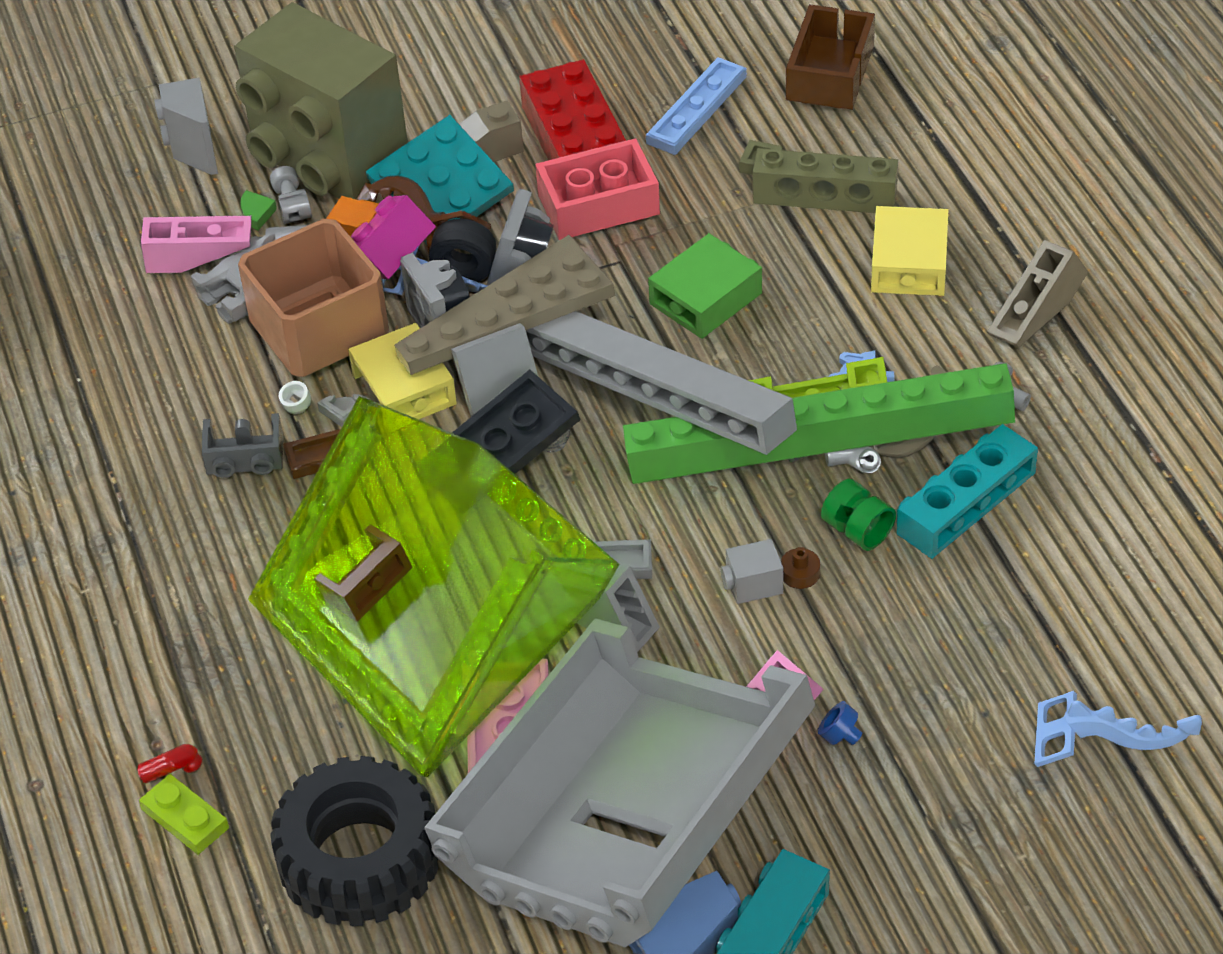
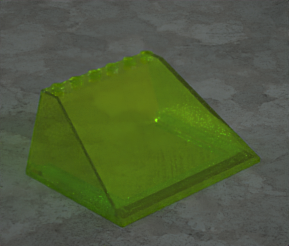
[248,396,620,777]

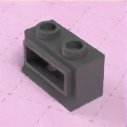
[202,413,284,478]

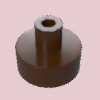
[781,547,820,589]

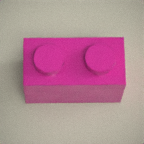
[351,195,436,279]

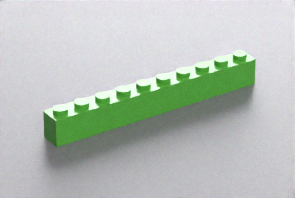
[623,363,1015,484]

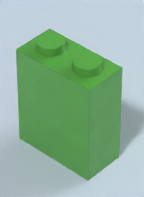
[648,233,762,339]

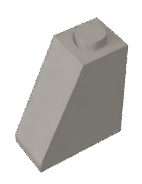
[537,554,660,652]

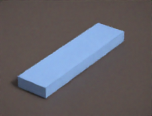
[646,57,747,155]

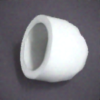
[279,381,311,414]

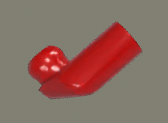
[137,744,203,783]

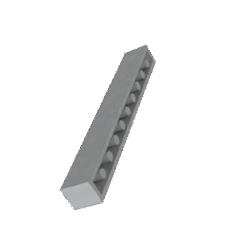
[526,311,797,455]

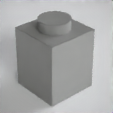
[720,539,783,604]

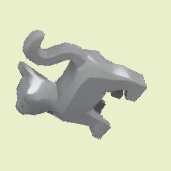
[191,232,275,324]

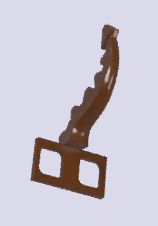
[356,176,491,250]

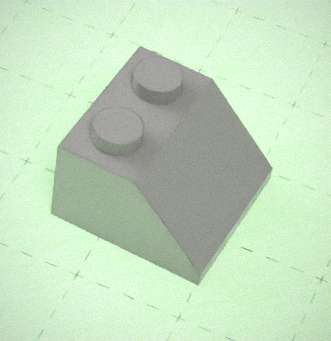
[154,77,218,175]

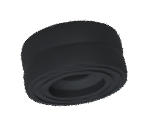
[429,219,497,282]

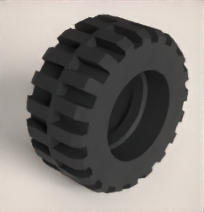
[270,756,439,926]

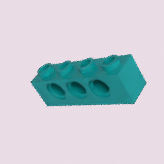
[896,424,1038,559]

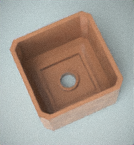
[238,218,389,378]

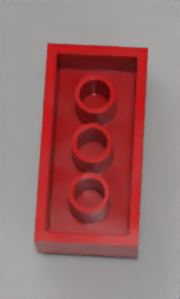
[519,59,626,160]

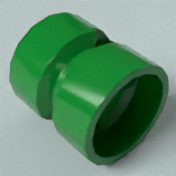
[821,478,896,551]

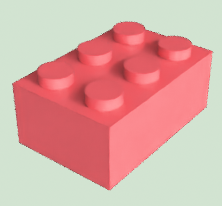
[535,138,660,240]

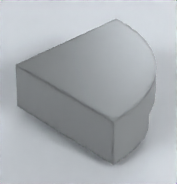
[317,394,372,428]

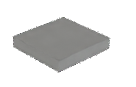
[451,323,538,417]

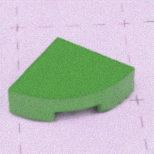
[241,190,277,231]

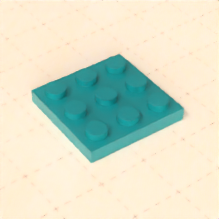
[366,115,514,245]

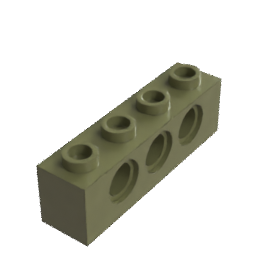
[753,148,899,213]

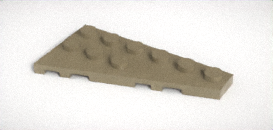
[394,235,616,375]

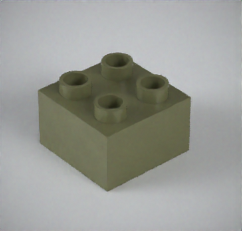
[234,2,408,199]

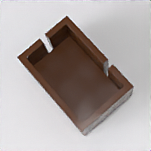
[786,4,875,110]

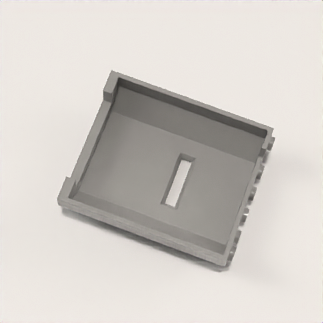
[424,618,815,947]

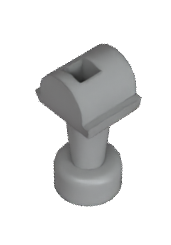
[270,166,312,224]

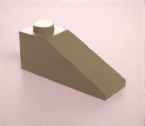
[459,101,524,162]
[987,240,1088,347]

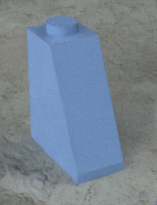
[629,871,741,954]

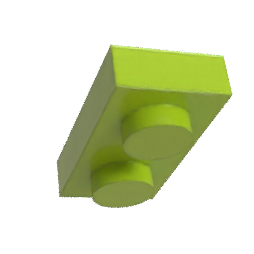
[139,774,229,855]

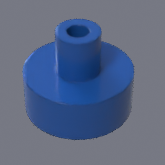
[818,701,862,745]

